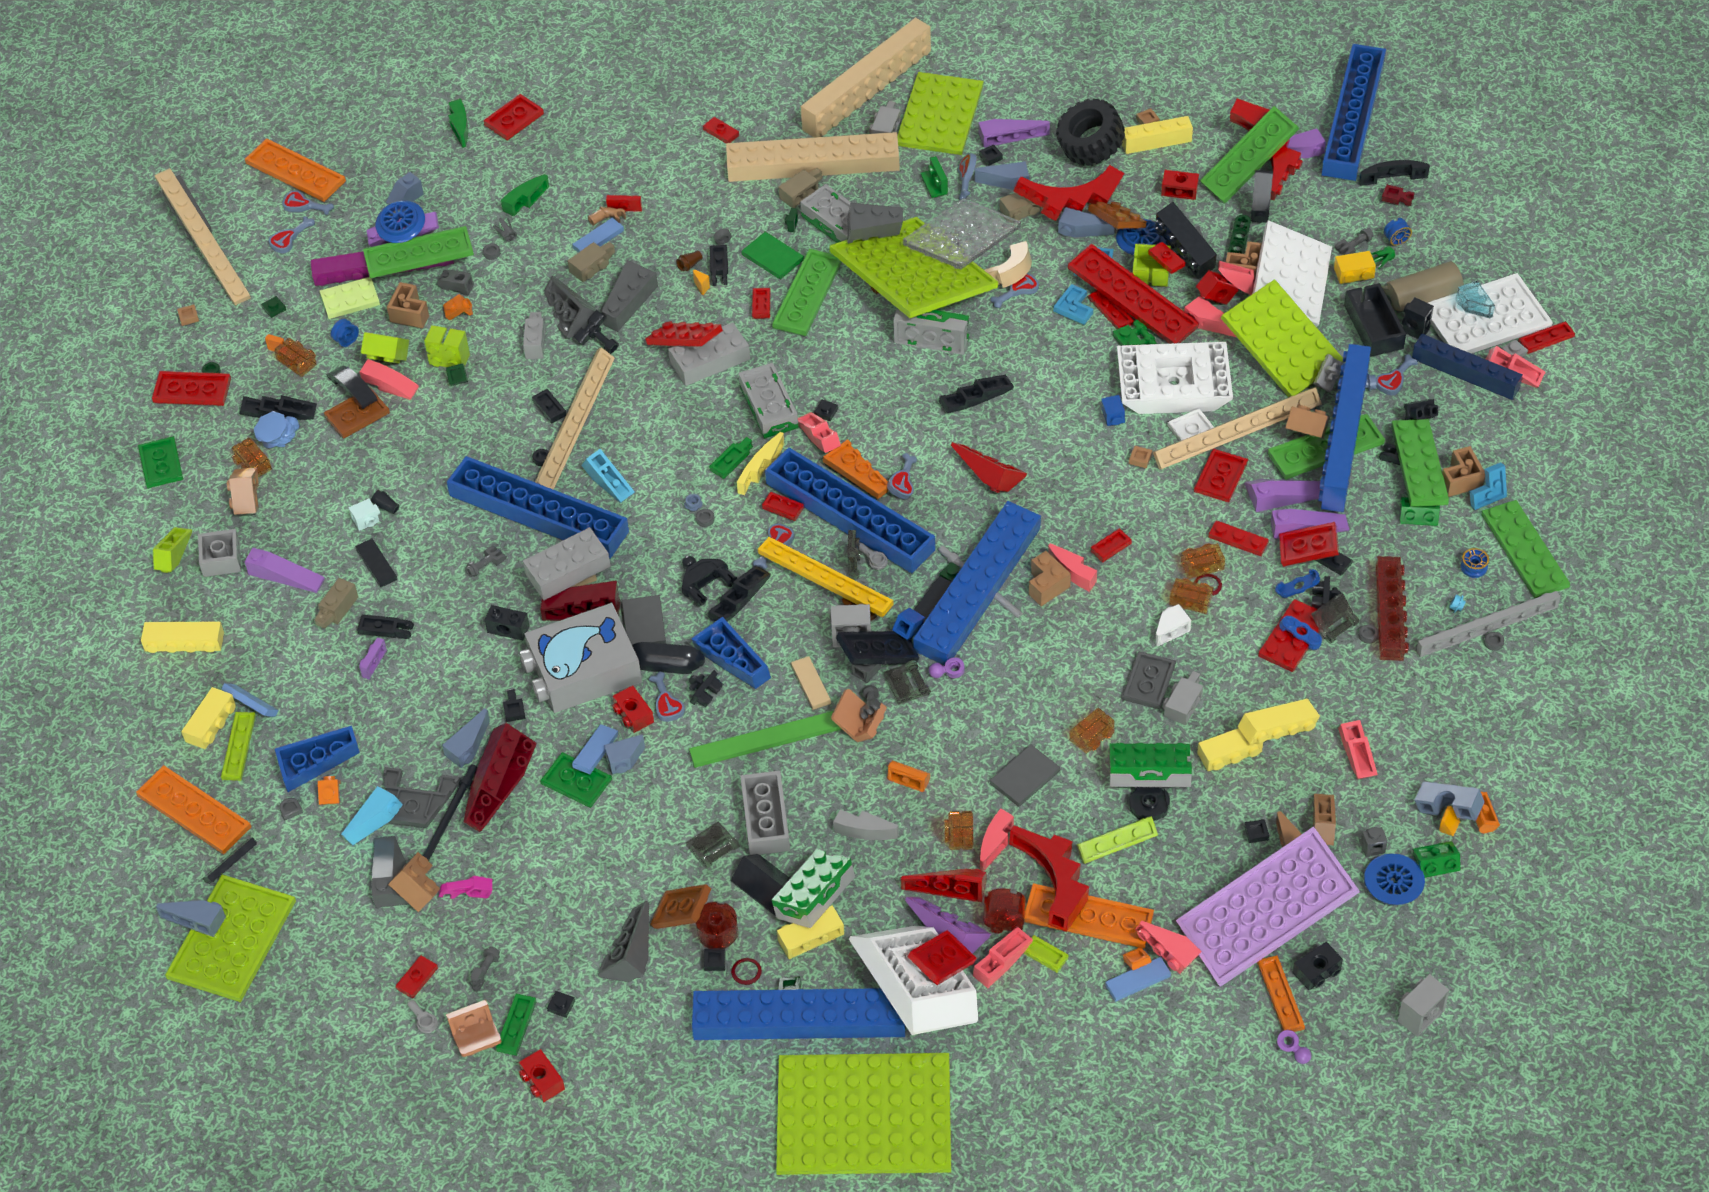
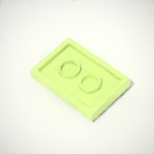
[320,277,380,319]

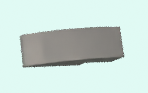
[833,809,899,840]

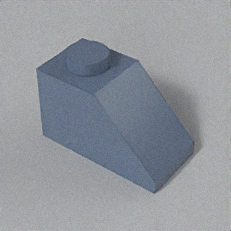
[386,172,424,211]
[604,734,645,774]

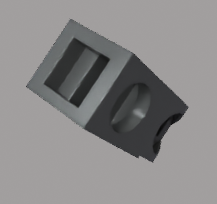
[437,270,474,296]

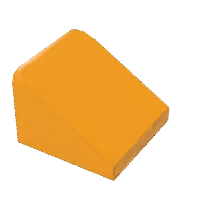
[693,269,710,295]
[1439,806,1460,836]

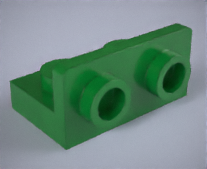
[921,156,948,198]
[1400,497,1440,526]
[1412,841,1461,878]

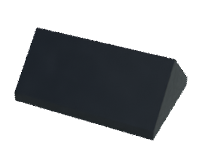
[731,854,791,916]

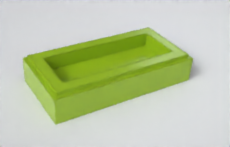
[1023,935,1069,973]

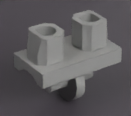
[1314,354,1343,392]

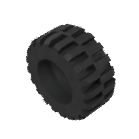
[1056,99,1125,166]

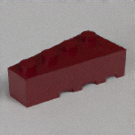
[540,580,620,621]

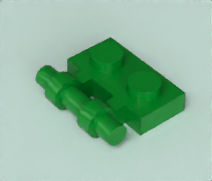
[1113,320,1157,346]

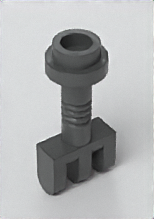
[1335,228,1374,255]
[465,545,507,577]
[860,685,880,719]
[470,947,500,992]

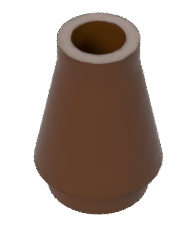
[676,250,703,271]

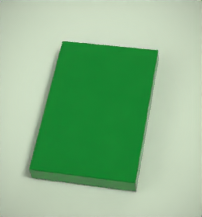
[741,231,804,280]
[138,436,184,489]
[540,752,612,808]

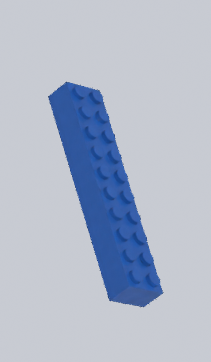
[1322,44,1386,181]
[1318,344,1371,512]
[765,448,936,574]
[447,456,629,559]
[913,501,1041,665]
[692,988,905,1040]

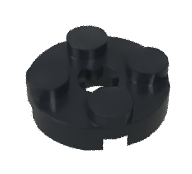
[1129,787,1170,821]

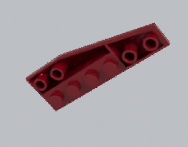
[464,722,537,832]

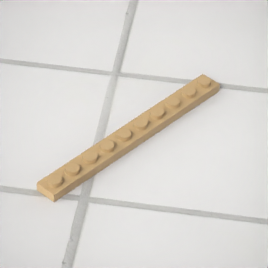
[155,168,251,305]
[535,348,615,490]
[1153,387,1322,469]

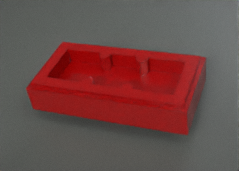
[703,117,740,143]
[606,195,642,212]
[1148,242,1185,274]
[752,288,771,319]
[762,492,804,521]
[1090,528,1132,563]
[396,955,438,999]

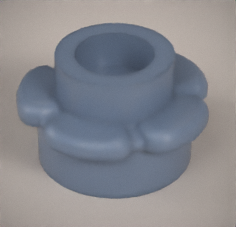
[1365,373,1376,392]
[684,494,703,511]

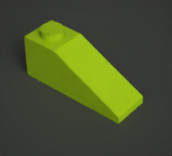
[153,527,192,573]

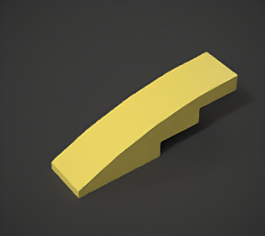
[737,432,784,495]

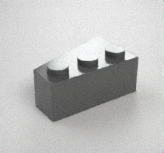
[847,203,903,243]

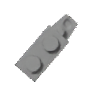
[869,101,901,134]
[523,312,546,359]
[1163,671,1203,725]

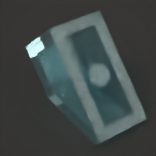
[1456,281,1495,318]

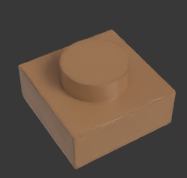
[1136,108,1160,125]
[177,304,199,326]
[1129,446,1153,468]

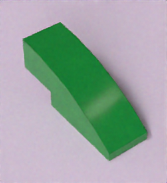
[448,98,469,148]
[501,174,549,216]

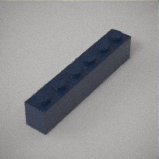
[1412,334,1523,400]

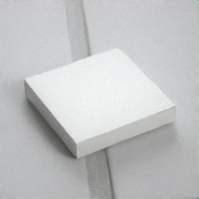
[1167,409,1214,441]

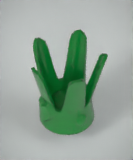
[1371,246,1395,269]

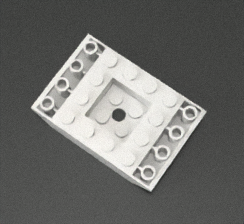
[1117,342,1233,414]
[849,926,978,1035]

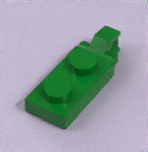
[709,437,753,479]

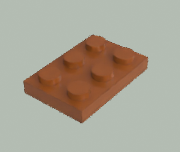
[1088,202,1147,229]
[323,387,390,439]
[650,884,711,929]

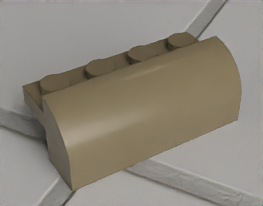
[1382,261,1465,311]

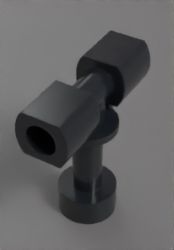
[574,310,619,354]

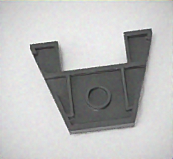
[384,767,460,828]

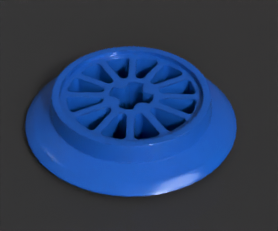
[375,200,425,243]
[1116,219,1166,255]
[1364,854,1425,905]

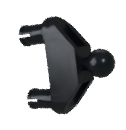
[682,556,737,607]

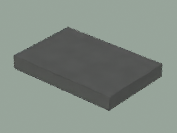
[622,595,666,645]
[1122,651,1176,710]
[990,745,1060,807]

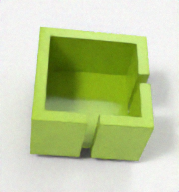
[1133,244,1171,287]
[424,325,470,367]
[361,332,410,363]

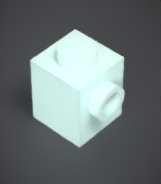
[349,499,380,531]

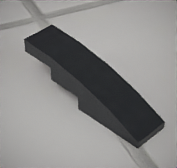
[939,374,1014,413]
[239,395,317,420]
[708,565,771,622]

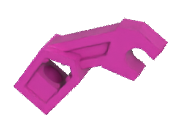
[438,876,492,899]

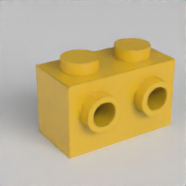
[1334,251,1376,284]

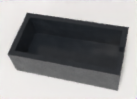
[1155,202,1217,279]
[1344,283,1406,357]

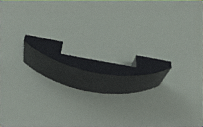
[1359,160,1430,186]
[326,366,378,409]

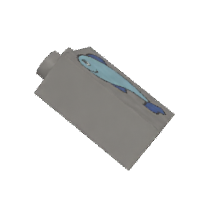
[519,603,642,713]

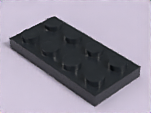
[836,631,920,665]

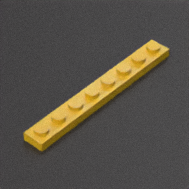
[758,537,894,618]

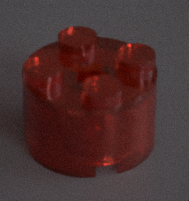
[983,888,1026,934]
[696,901,738,949]

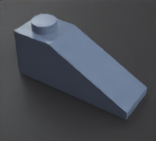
[974,161,1029,190]
[1058,207,1115,238]
[442,708,490,768]
[156,900,226,937]

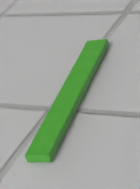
[689,711,842,768]

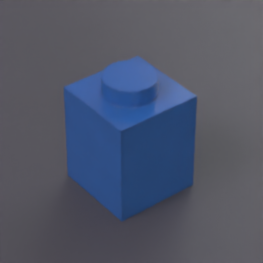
[1101,395,1125,426]
[892,608,925,640]

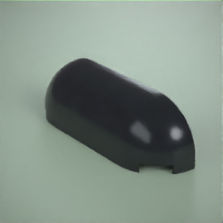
[632,642,705,674]

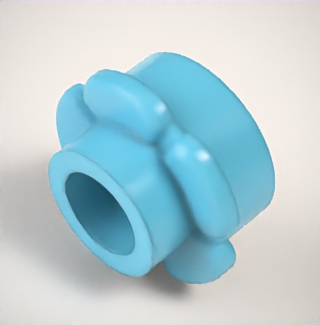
[1449,594,1466,613]

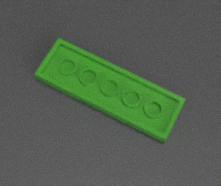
[1200,106,1299,203]
[363,226,474,278]
[772,249,842,336]
[1268,414,1385,480]
[1391,419,1449,507]
[1481,500,1570,599]

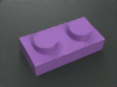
[359,637,387,679]

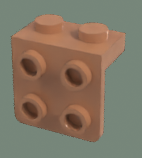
[831,689,887,742]
[446,1000,502,1057]

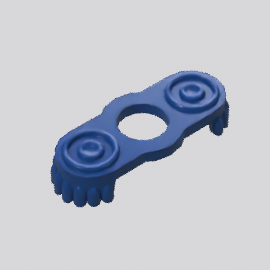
[1275,569,1320,598]
[1279,616,1322,650]

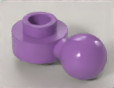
[929,658,965,678]
[1277,1030,1311,1064]

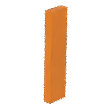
[1257,955,1305,1032]

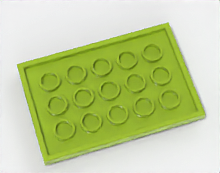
[897,72,984,155]
[1221,279,1343,397]
[165,874,296,1002]

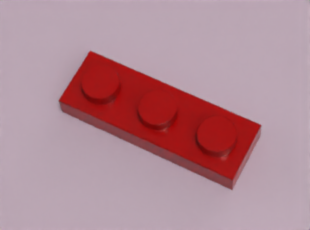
[1208,520,1269,556]

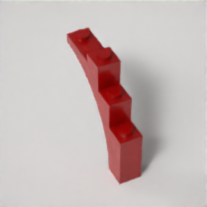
[1230,98,1303,201]
[1013,165,1125,221]
[1009,825,1089,932]

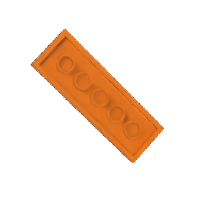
[245,138,346,202]
[136,765,251,855]
[1023,883,1154,949]

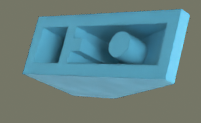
[581,449,635,503]
[341,786,403,845]

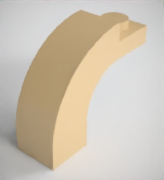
[984,241,1032,288]

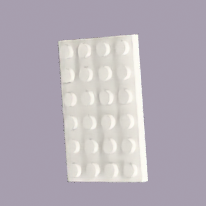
[1252,220,1332,327]
[1428,273,1553,354]

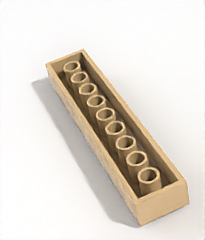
[801,17,931,138]
[726,132,900,182]

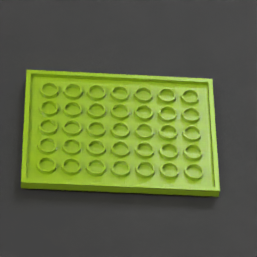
[829,217,998,318]
[776,1053,951,1175]

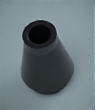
[371,490,400,514]

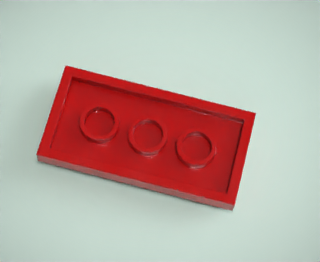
[645,321,723,347]
[152,371,231,406]
[1258,599,1329,672]

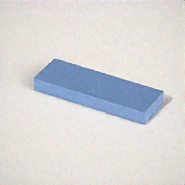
[572,218,624,253]
[222,683,279,717]
[572,724,618,774]
[1105,957,1171,1002]

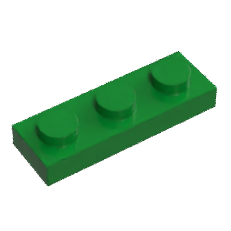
[496,993,537,1056]

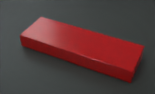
[1088,290,1134,329]
[1518,321,1575,354]

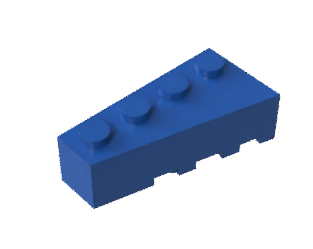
[692,617,771,689]
[275,726,360,792]

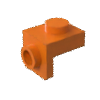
[443,294,473,320]
[318,776,341,805]

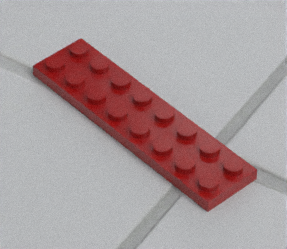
[1068,244,1199,344]

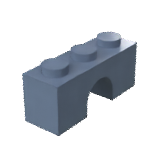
[1415,781,1484,821]

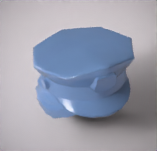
[254,411,299,448]

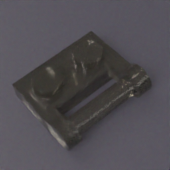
[847,530,861,580]
[1311,594,1359,644]
[884,660,931,705]
[686,821,740,869]

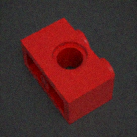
[1161,170,1199,200]
[1196,270,1239,305]
[612,685,654,733]
[519,1049,565,1103]

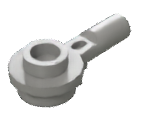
[857,543,888,570]
[407,1000,438,1034]

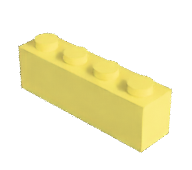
[1122,116,1193,154]
[141,622,224,653]
[1238,699,1320,744]

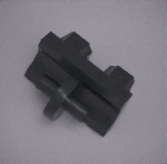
[1404,399,1438,420]
[1311,576,1343,614]
[689,670,724,707]

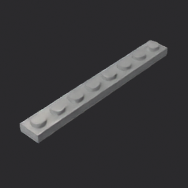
[1416,591,1560,657]

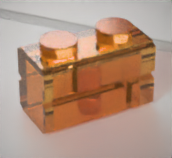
[274,338,317,377]
[231,437,272,477]
[1181,543,1225,579]
[1169,578,1214,614]
[1069,707,1115,754]
[944,811,973,850]

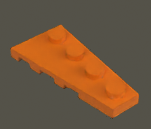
[823,439,889,499]

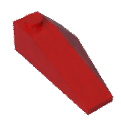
[951,442,1027,493]
[901,868,987,903]

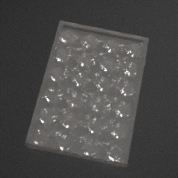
[903,198,1021,270]

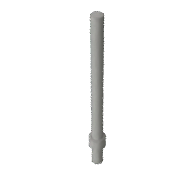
[938,545,1023,618]

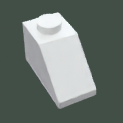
[1155,604,1191,647]

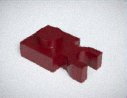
[1381,184,1415,206]

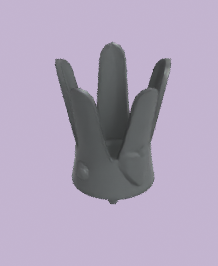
[493,218,517,242]

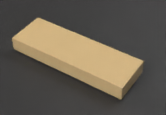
[791,656,831,710]

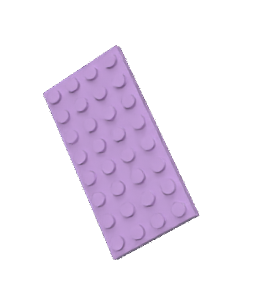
[1176,827,1360,987]

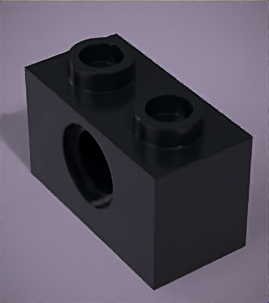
[1401,297,1434,339]
[484,605,530,641]
[1292,941,1343,990]

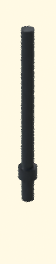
[423,764,478,861]

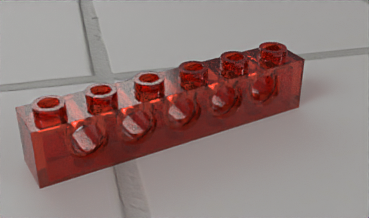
[1376,556,1409,661]

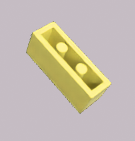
[181,687,236,749]
[1197,728,1263,771]
[777,905,844,959]

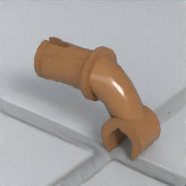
[588,206,626,226]

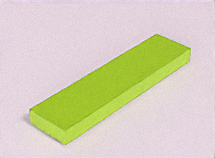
[221,712,256,781]
[1076,816,1158,864]

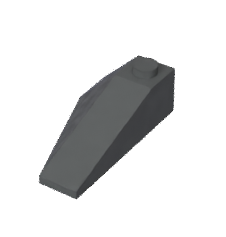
[544,276,597,338]
[372,836,409,908]
[598,901,649,982]

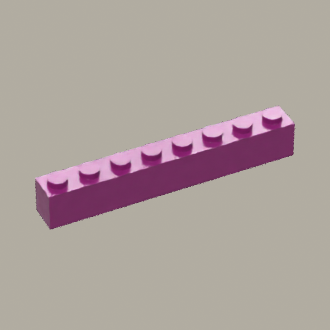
[311,251,454,286]

